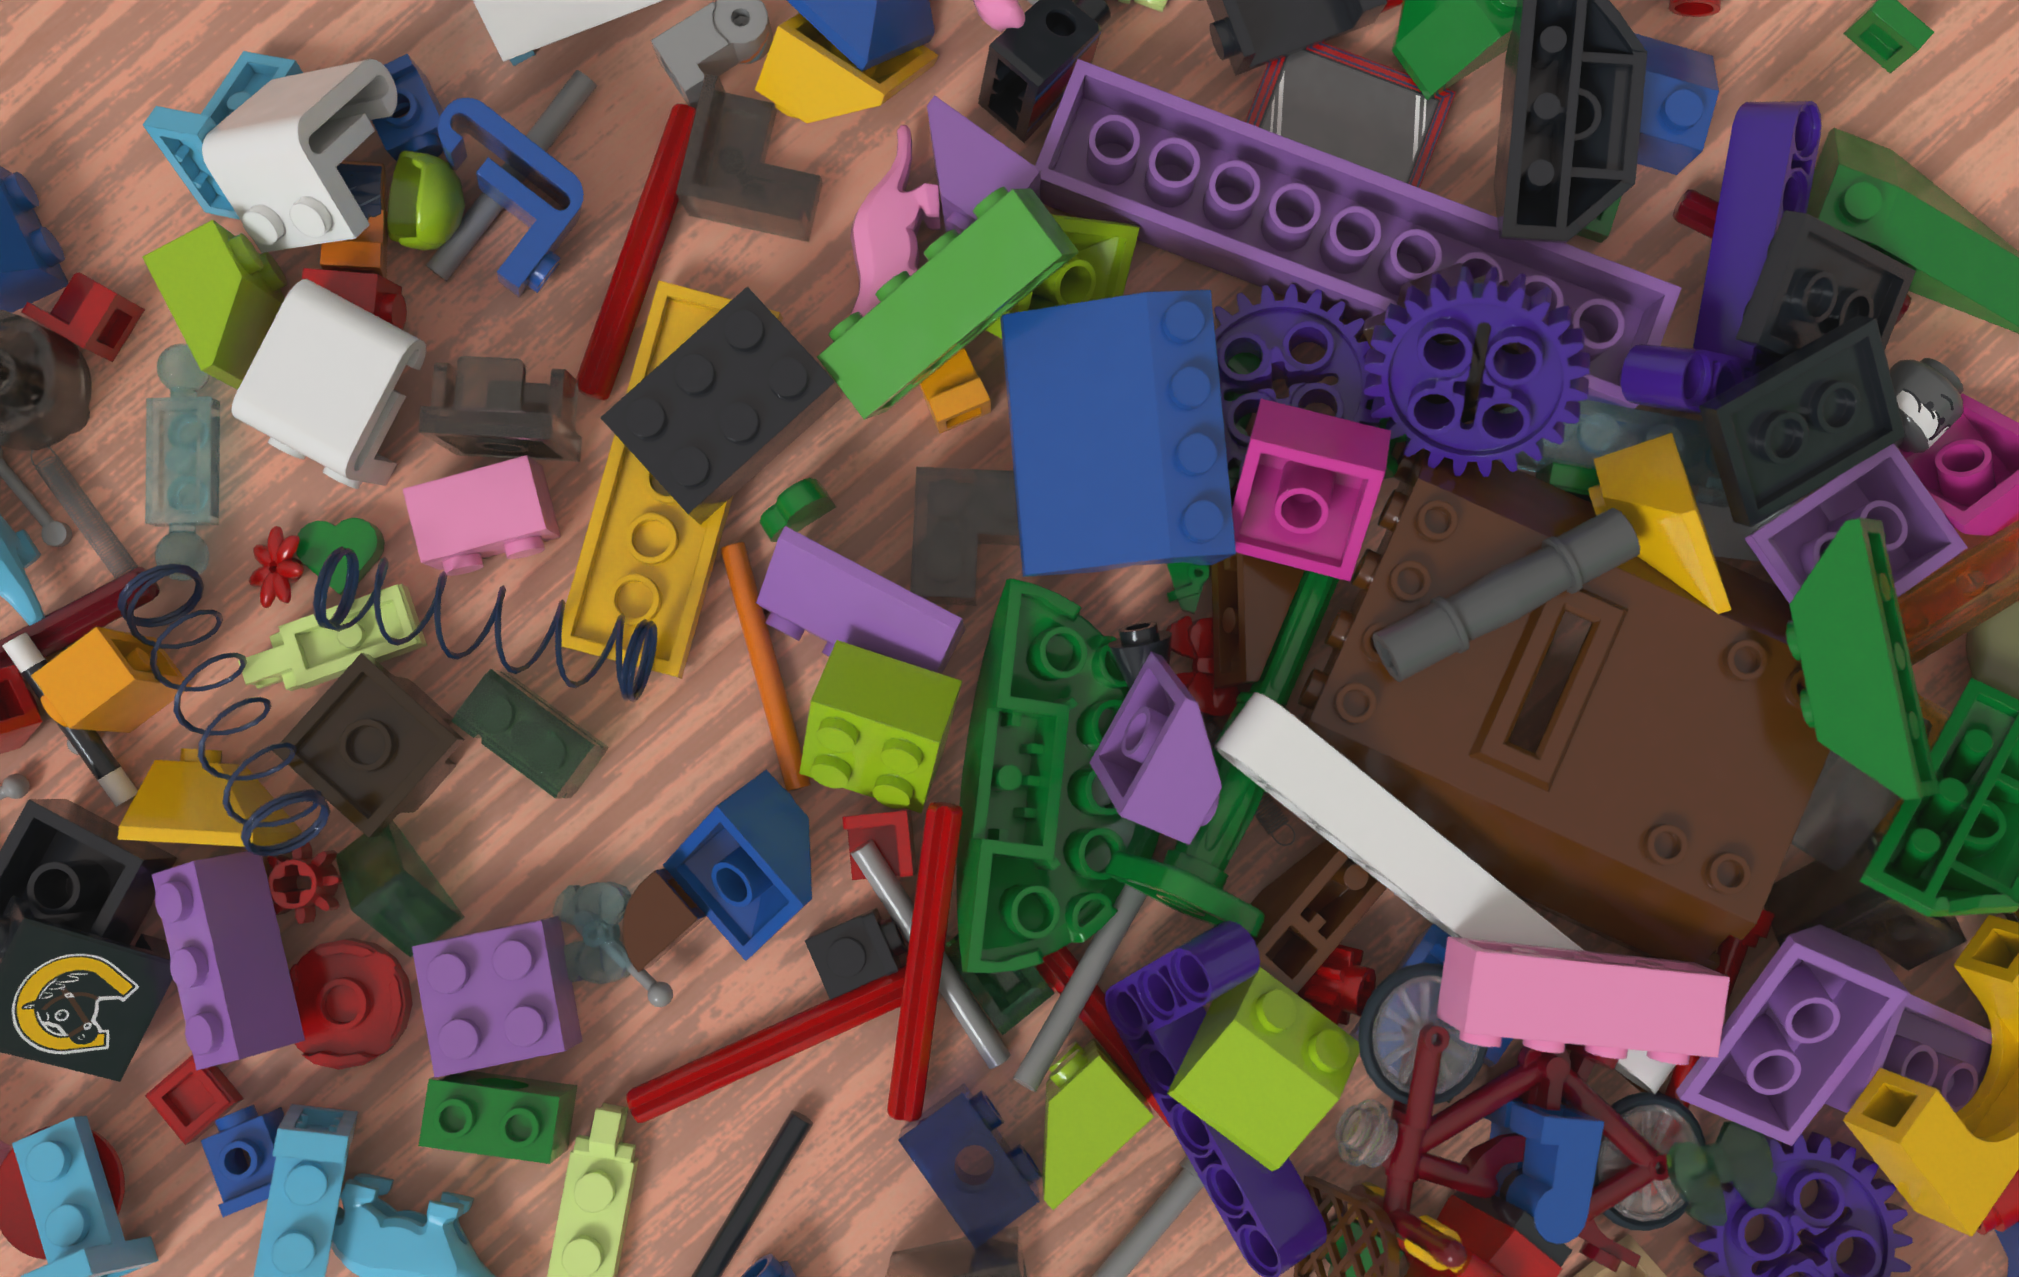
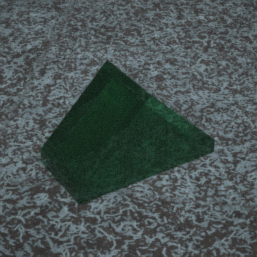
[336,820,465,957]
[944,934,1055,1035]

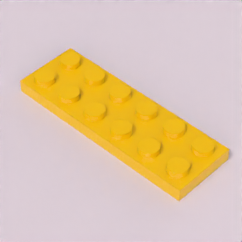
[561,280,783,679]

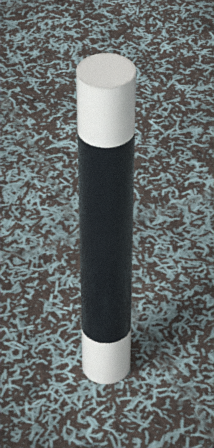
[2,633,138,807]

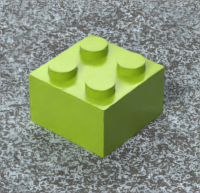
[799,640,962,814]

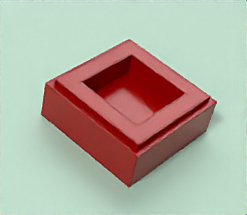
[145,1055,244,1145]

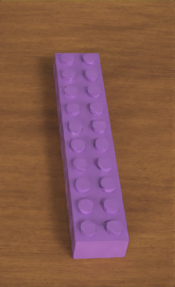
[1035,59,1682,421]

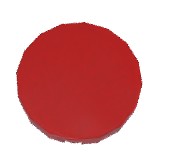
[289,938,413,1070]

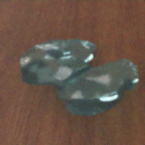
[552,881,631,984]

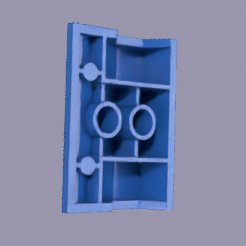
[1000,290,1236,577]

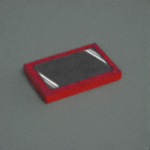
[1245,42,1456,188]

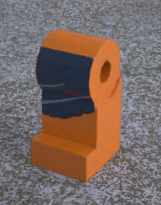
[320,160,388,279]

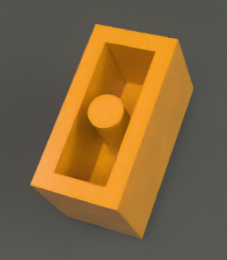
[31,627,191,733]

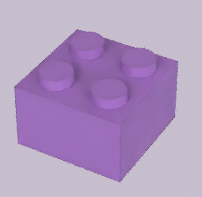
[412,916,583,1078]

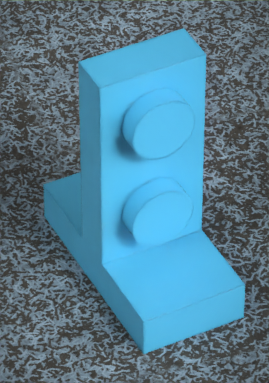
[143,51,303,220]
[254,1104,358,1277]
[12,1116,158,1277]

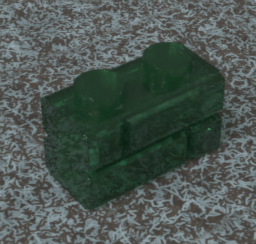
[452,669,609,798]

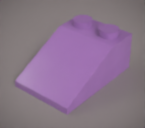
[1744,443,1968,604]
[1825,993,1992,1113]

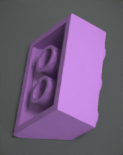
[756,526,965,674]
[152,851,305,1070]
[1676,924,1909,1146]

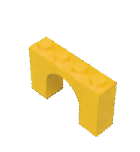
[1843,915,2019,1237]

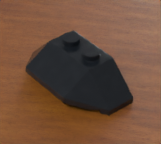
[1494,0,1648,243]

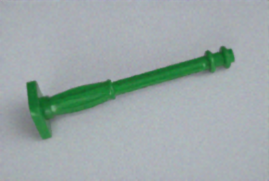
[1105,408,1407,938]

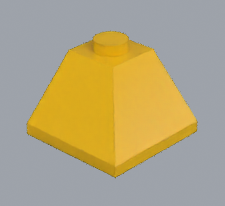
[755,13,939,124]
[1588,433,1731,614]
[118,748,302,847]

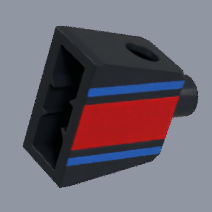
[978,0,1111,143]

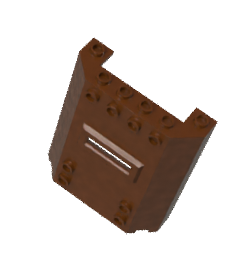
[1298,447,1830,971]

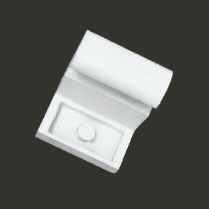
[202,59,397,253]
[232,279,426,489]

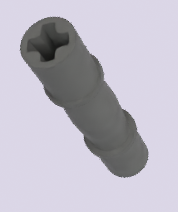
[1373,508,1640,682]

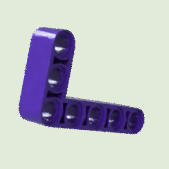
[1621,101,1822,415]
[1105,920,1327,1277]

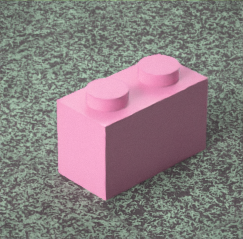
[402,455,561,576]

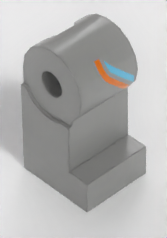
[651,0,772,109]

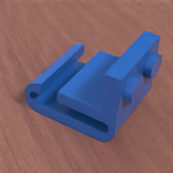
[438,98,584,298]

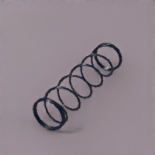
[313,546,658,702]
[117,563,331,856]

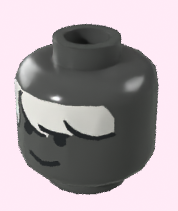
[1889,358,1964,453]

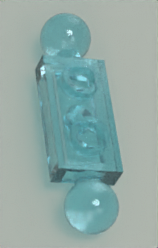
[145,343,220,581]

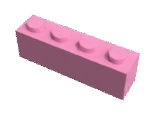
[1436,936,1730,1065]

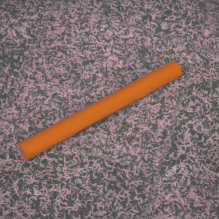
[720,542,811,792]

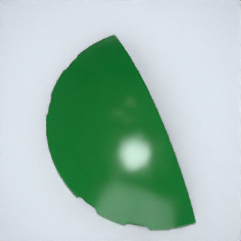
[956,578,1160,973]

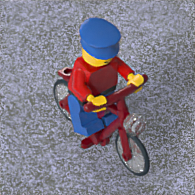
[1335,963,1708,1277]

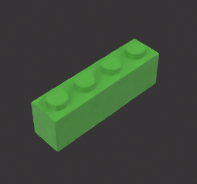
[817,186,1079,419]

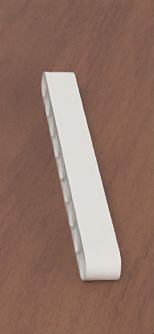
[1214,692,1676,1094]

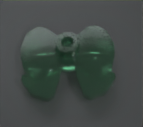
[1666,1120,1778,1226]

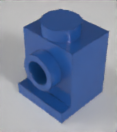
[372,54,443,162]
[201,1104,285,1217]

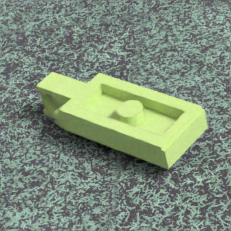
[238,584,427,691]
[547,1103,639,1277]

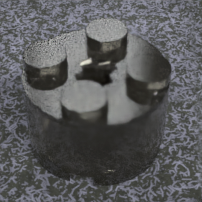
[0,310,92,451]

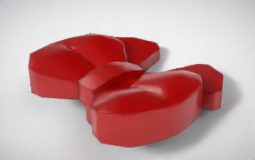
[1166,616,1241,718]

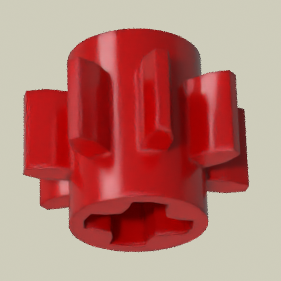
[267,842,349,924]
[1297,944,1376,1026]

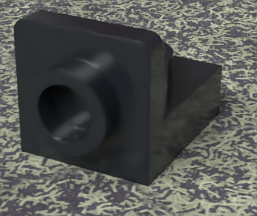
[805,908,907,1000]

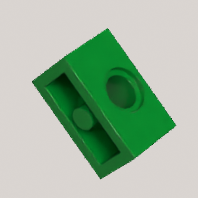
[418,1071,577,1164]

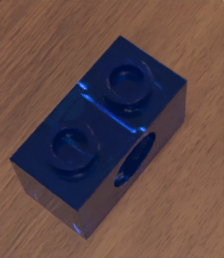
[898,1083,1042,1249]

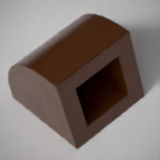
[623,868,707,972]

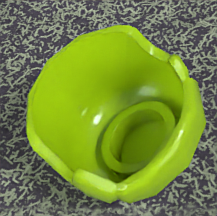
[387,150,465,251]

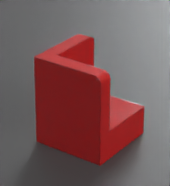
[21,272,145,362]
[842,810,917,880]

